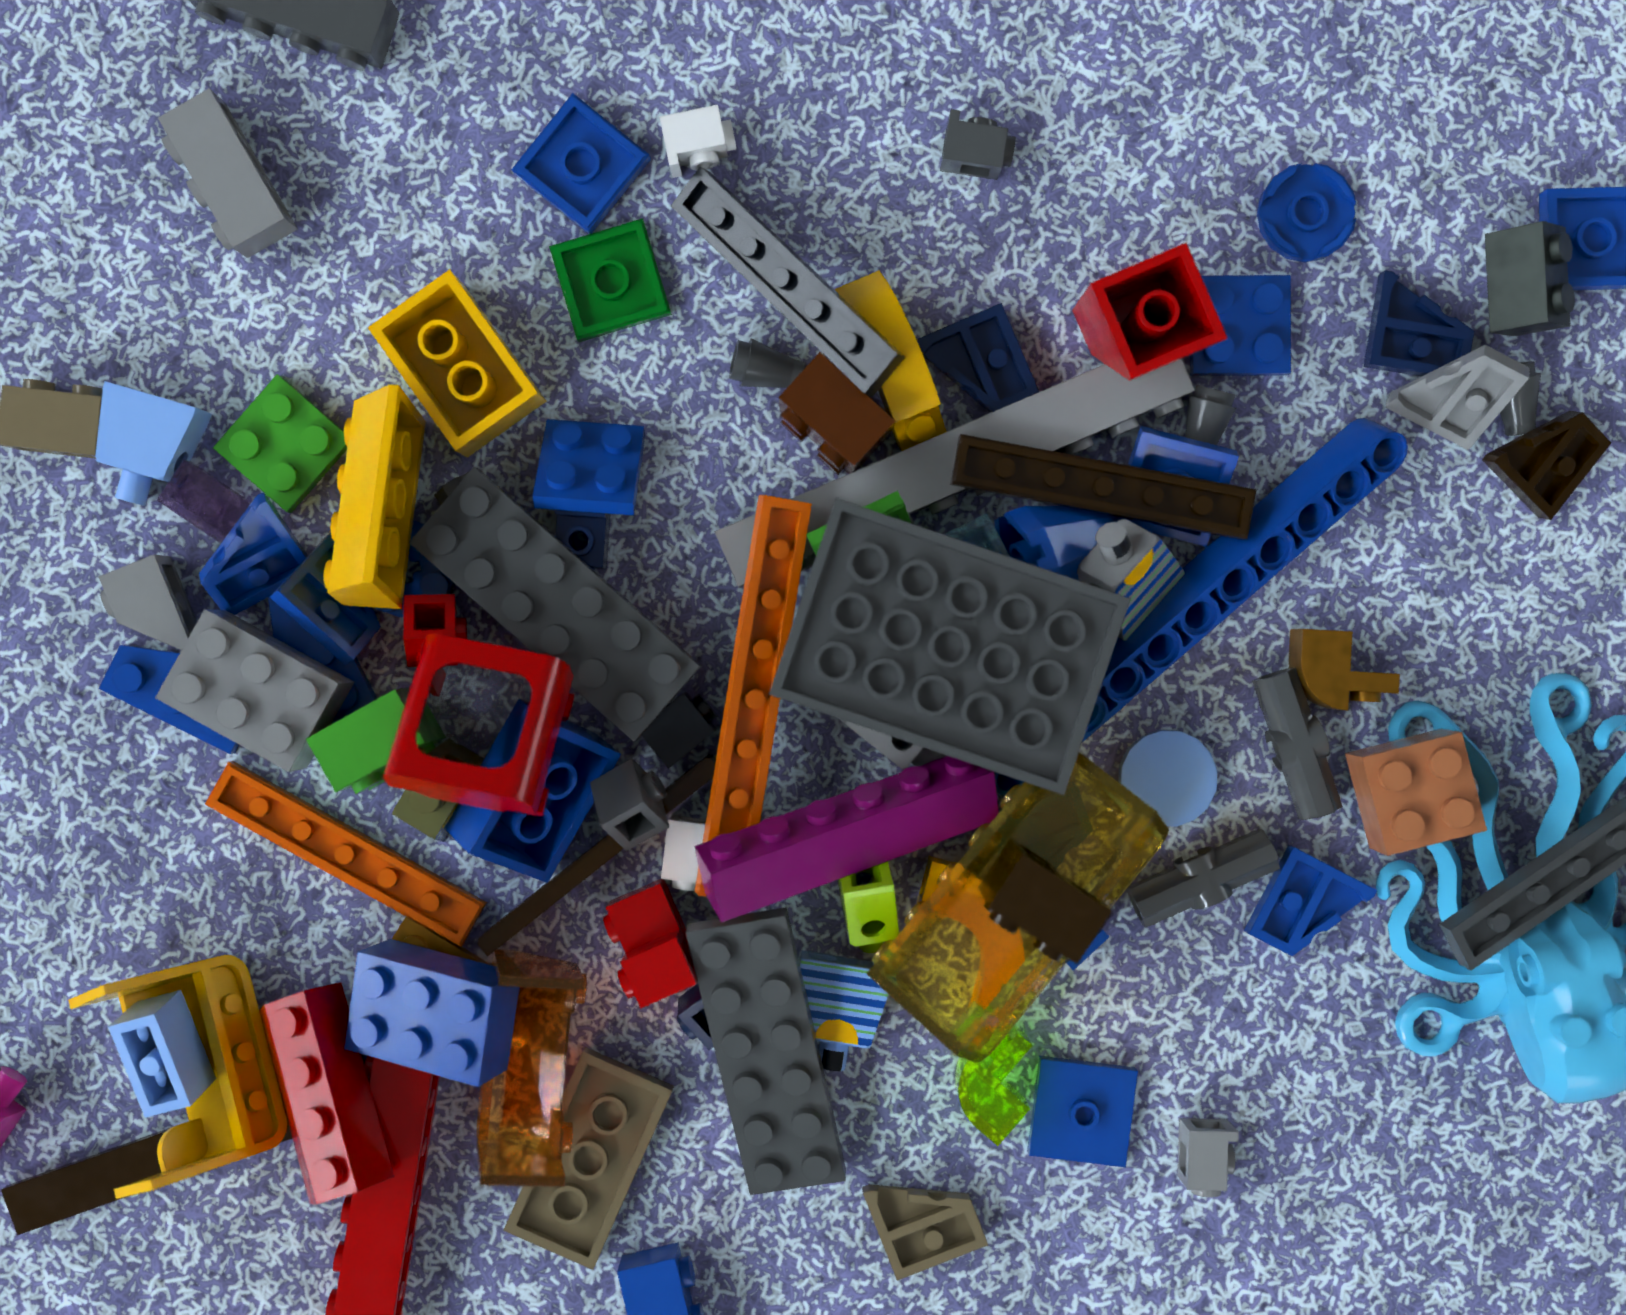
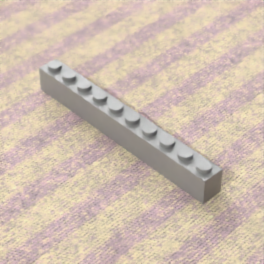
[714,359,1195,588]

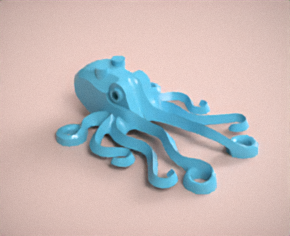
[1376,673,1626,1104]

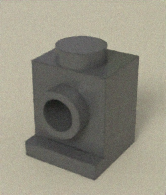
[940,109,1016,180]

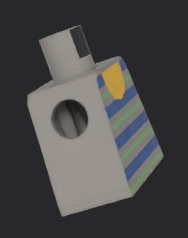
[1077,519,1185,641]

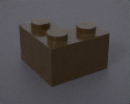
[978,837,1112,964]

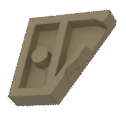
[862,1184,988,1281]

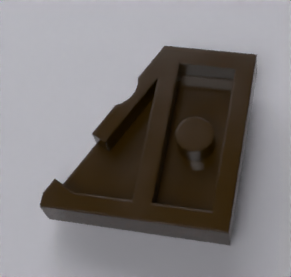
[1482,411,1611,520]

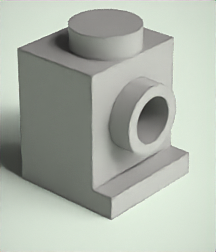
[1178,1118,1239,1197]

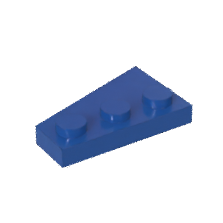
[98,645,239,754]

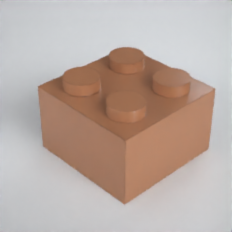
[1345,729,1487,856]

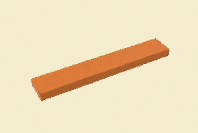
[205,761,487,947]

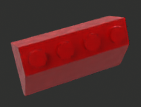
[259,982,395,1205]

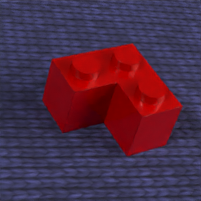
[603,879,698,1009]

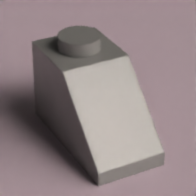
[99,554,197,650]

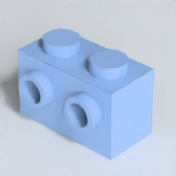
[108,990,216,1118]

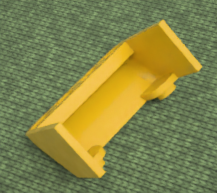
[68,955,287,1199]

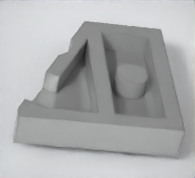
[1385,345,1530,450]

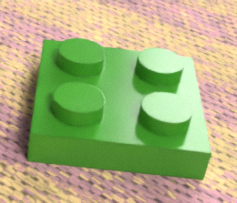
[213,374,347,513]

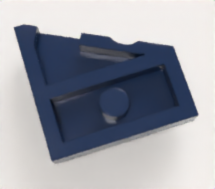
[1363,270,1475,377]

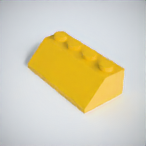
[324,384,426,609]

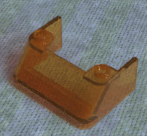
[476,949,587,1187]

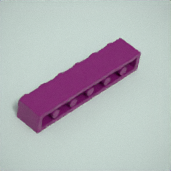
[694,755,1000,923]

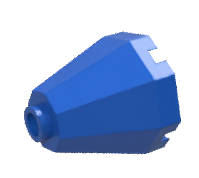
[994,506,1118,581]

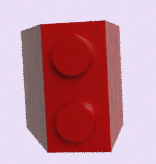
[1072,242,1228,381]

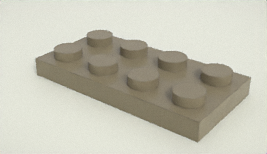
[503,1047,674,1270]

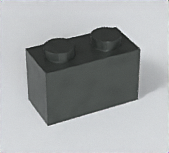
[1485,221,1575,336]

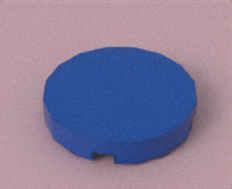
[1257,163,1356,263]

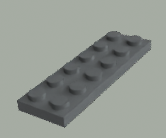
[409,467,702,742]
[686,907,846,1195]

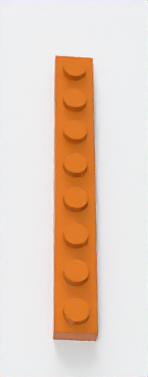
[694,495,812,897]

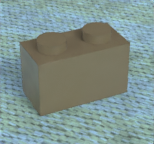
[0,379,103,459]

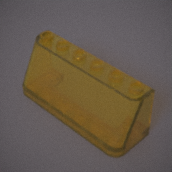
[867,752,1169,1063]

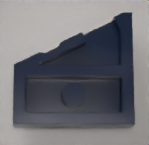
[916,303,1039,413]

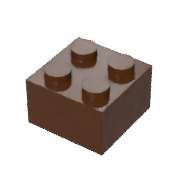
[778,352,895,475]

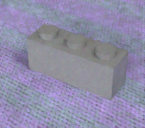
[158,88,298,258]

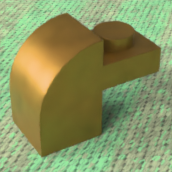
[1289,629,1400,711]

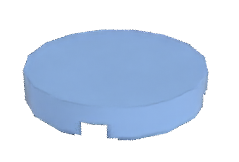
[1118,729,1218,827]

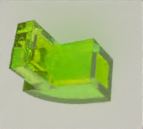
[955,1023,1033,1146]

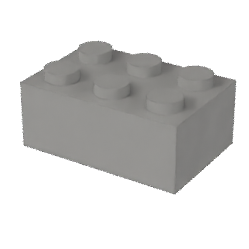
[155,609,355,772]

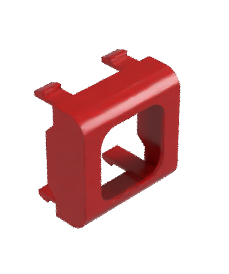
[383,634,575,816]

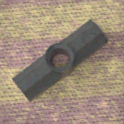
[1252,667,1343,820]
[1126,829,1280,927]

